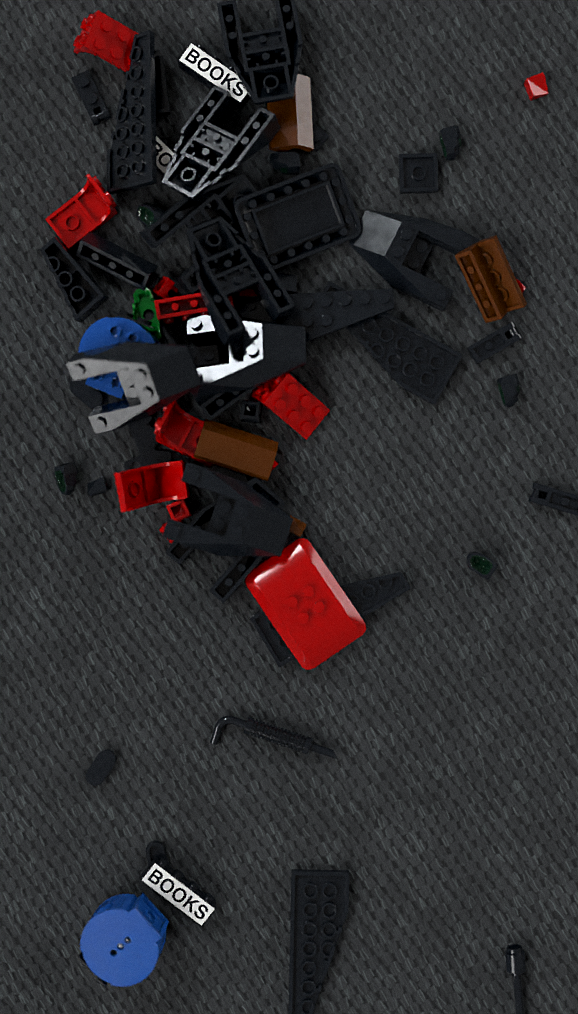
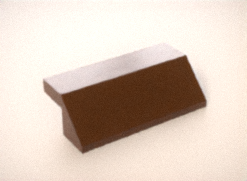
[267,74,314,152]
[455,235,527,323]
[194,419,279,481]

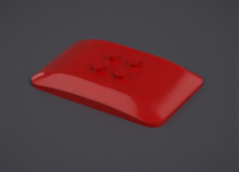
[245,538,366,670]

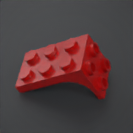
[73,10,138,72]
[45,173,117,250]
[252,373,330,440]
[154,400,212,468]
[114,460,190,512]

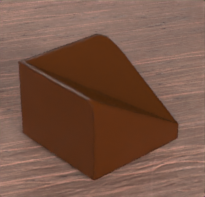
[289,515,306,537]

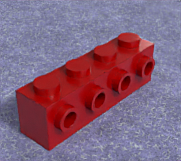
[154,292,234,324]

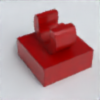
[152,276,178,298]

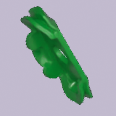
[132,287,162,341]

